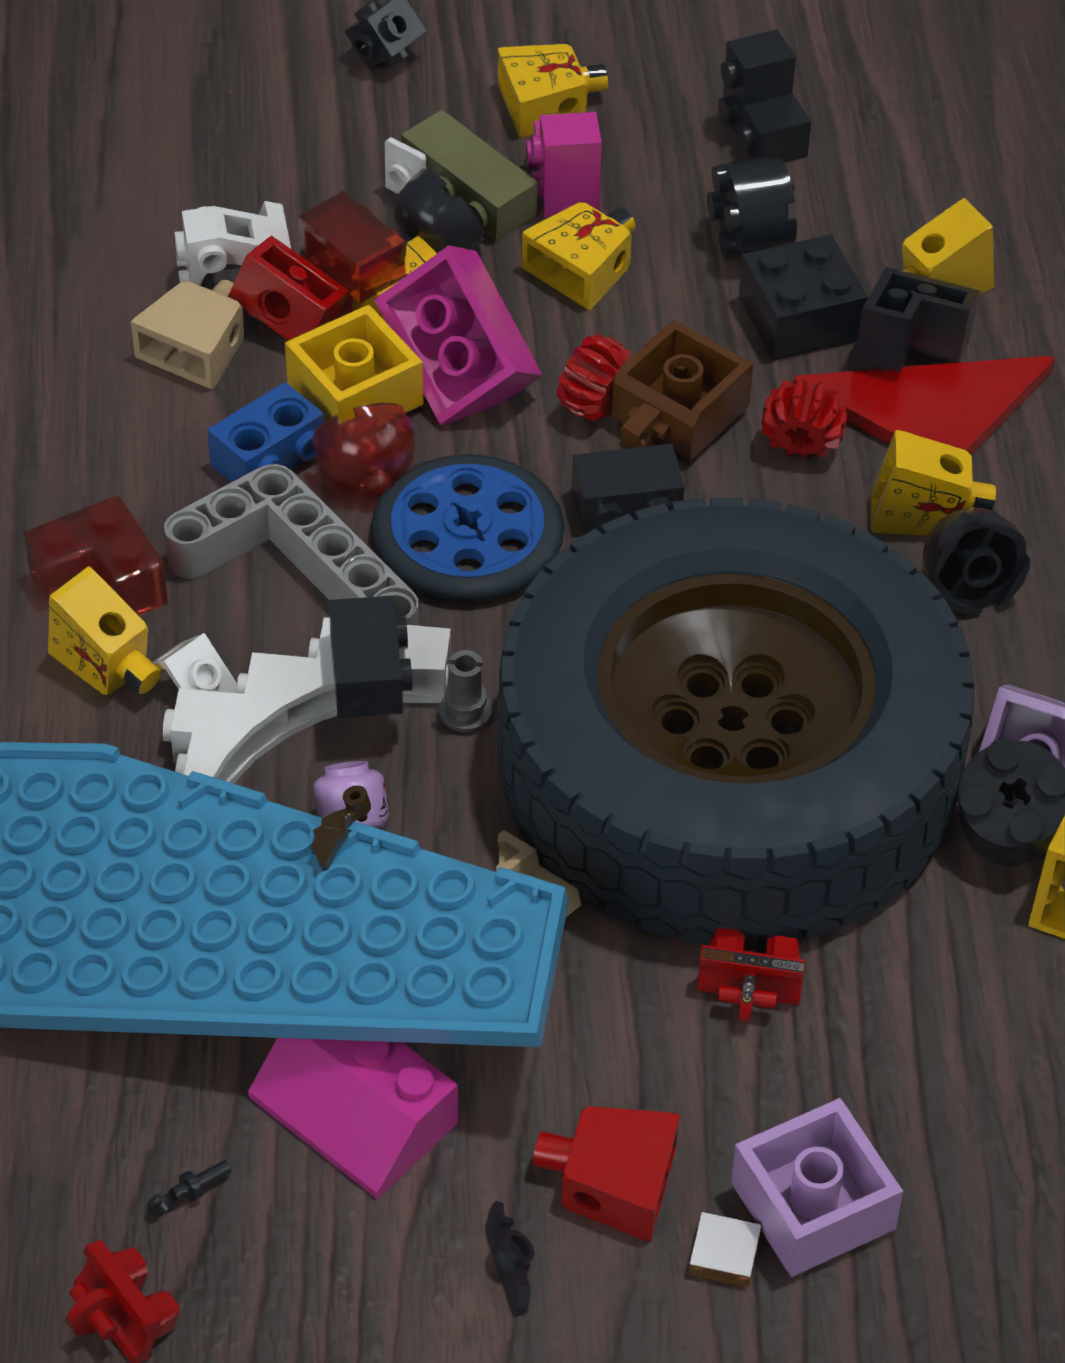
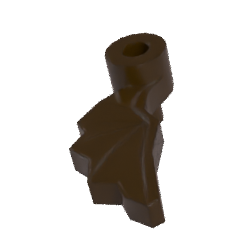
[310,786,371,871]

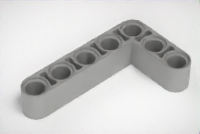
[164,464,419,626]

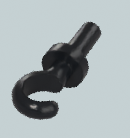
[147,1160,232,1215]

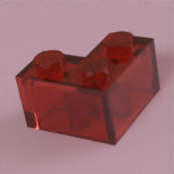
[298,191,407,307]
[23,495,168,616]

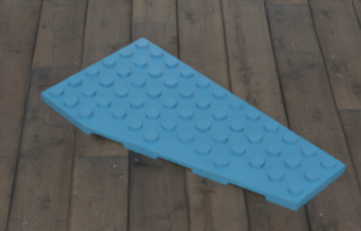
[0,742,569,1047]

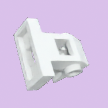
[174,201,291,286]

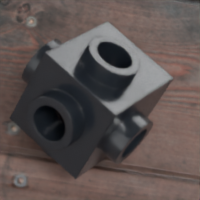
[344,0,427,69]

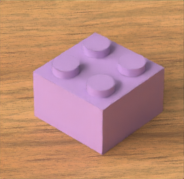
[731,1098,903,1277]

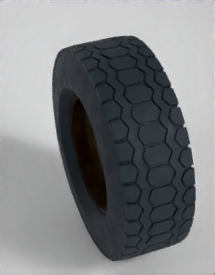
[498,497,975,947]

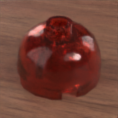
[312,402,416,497]

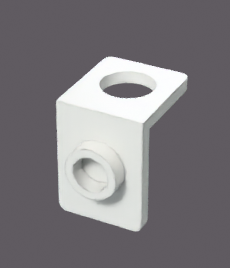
[384,137,426,194]
[153,633,237,693]

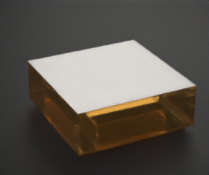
[689,1212,762,1288]

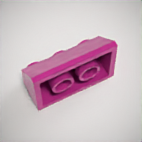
[374,245,543,425]
[248,1038,458,1200]

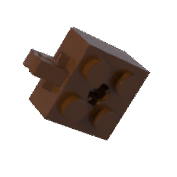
[611,320,753,461]

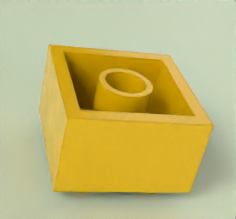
[285,304,424,444]

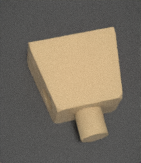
[131,280,244,390]

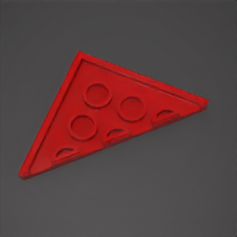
[793,356,1055,455]

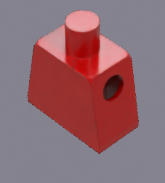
[533,1106,680,1242]

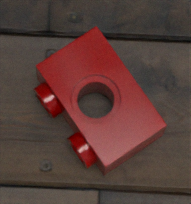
[228,235,349,341]

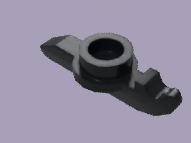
[486,1201,535,1315]

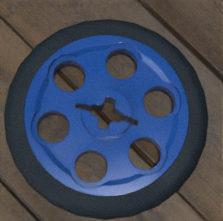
[371,454,565,602]

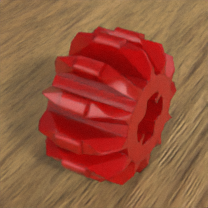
[557,334,632,422]
[761,377,848,461]

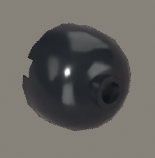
[393,168,485,253]
[923,507,1030,615]

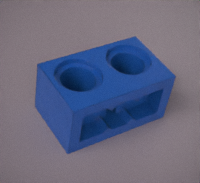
[207,382,326,482]

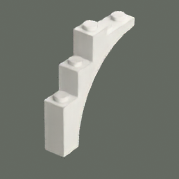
[163,617,451,784]

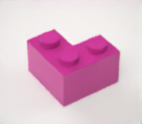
[525,112,602,218]

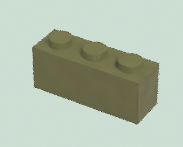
[401,110,538,242]

